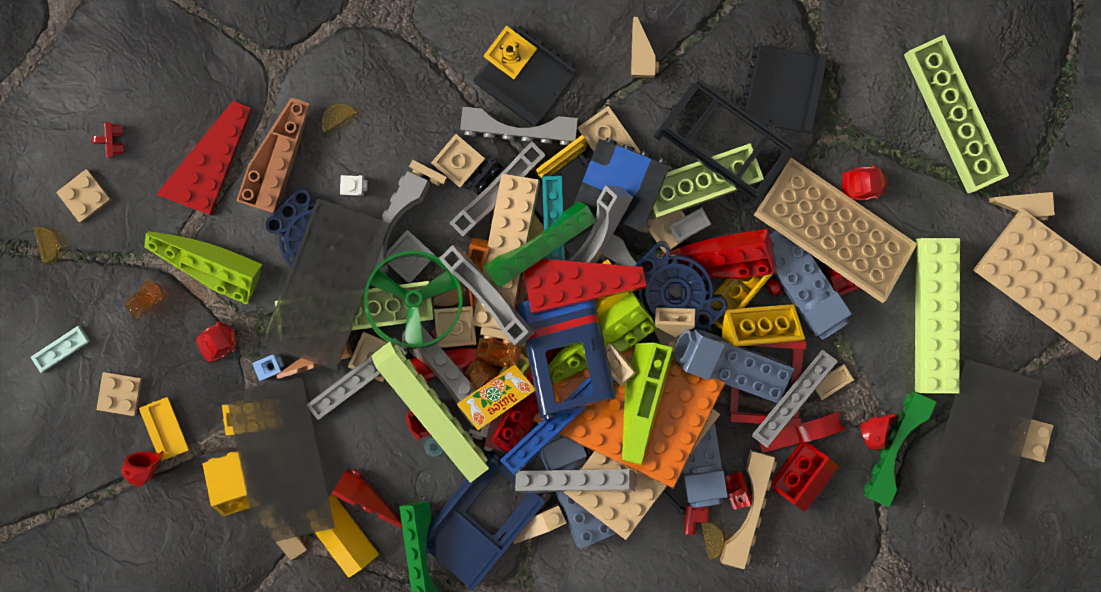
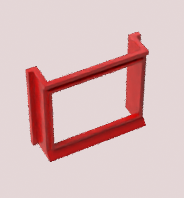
[729,341,806,426]

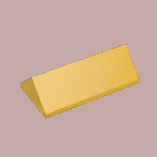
[702,274,772,331]
[722,304,805,347]
[303,494,379,577]

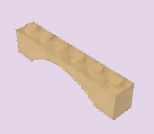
[720,450,777,569]

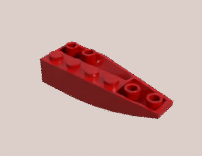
[662,229,775,279]
[491,347,563,452]
[406,348,507,383]

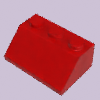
[771,442,839,512]

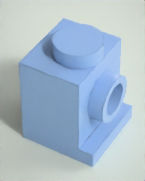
[252,354,285,381]

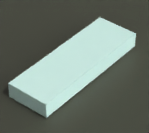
[31,326,91,373]

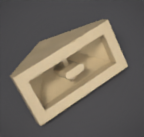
[655,308,695,337]

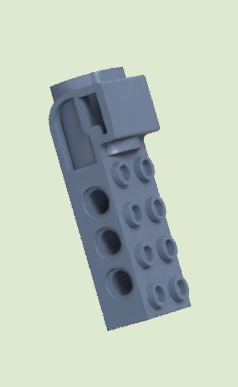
[770,231,852,340]
[674,329,794,403]
[682,423,727,507]
[539,435,616,549]

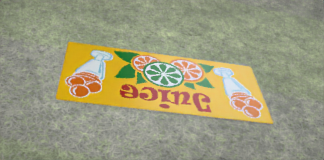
[457,364,535,430]

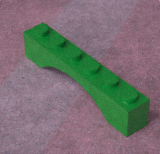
[484,201,597,287]
[864,391,936,507]
[399,501,439,592]

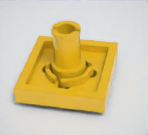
[483,25,537,80]

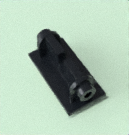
[466,156,503,196]

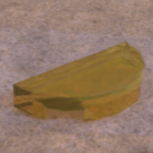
[321,104,357,134]
[33,227,59,264]
[701,522,724,560]

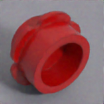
[765,279,782,296]

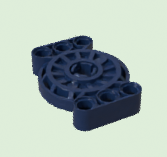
[265,190,366,289]
[634,241,726,331]

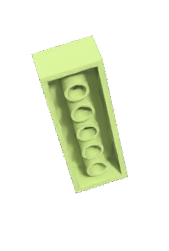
[651,143,764,221]

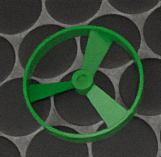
[364,251,463,349]

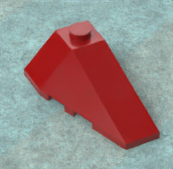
[331,468,402,529]

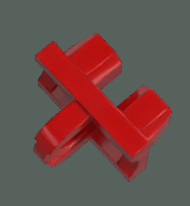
[91,122,124,158]
[724,472,752,510]

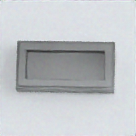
[668,208,711,243]

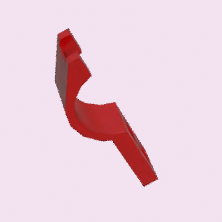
[758,411,845,453]

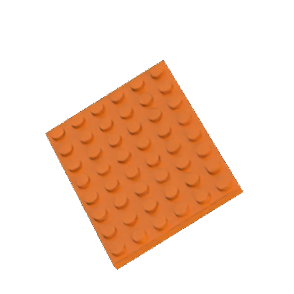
[533,344,725,489]

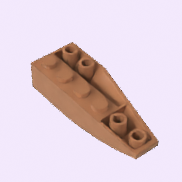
[236,98,310,214]

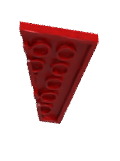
[156,101,252,215]
[523,259,647,314]

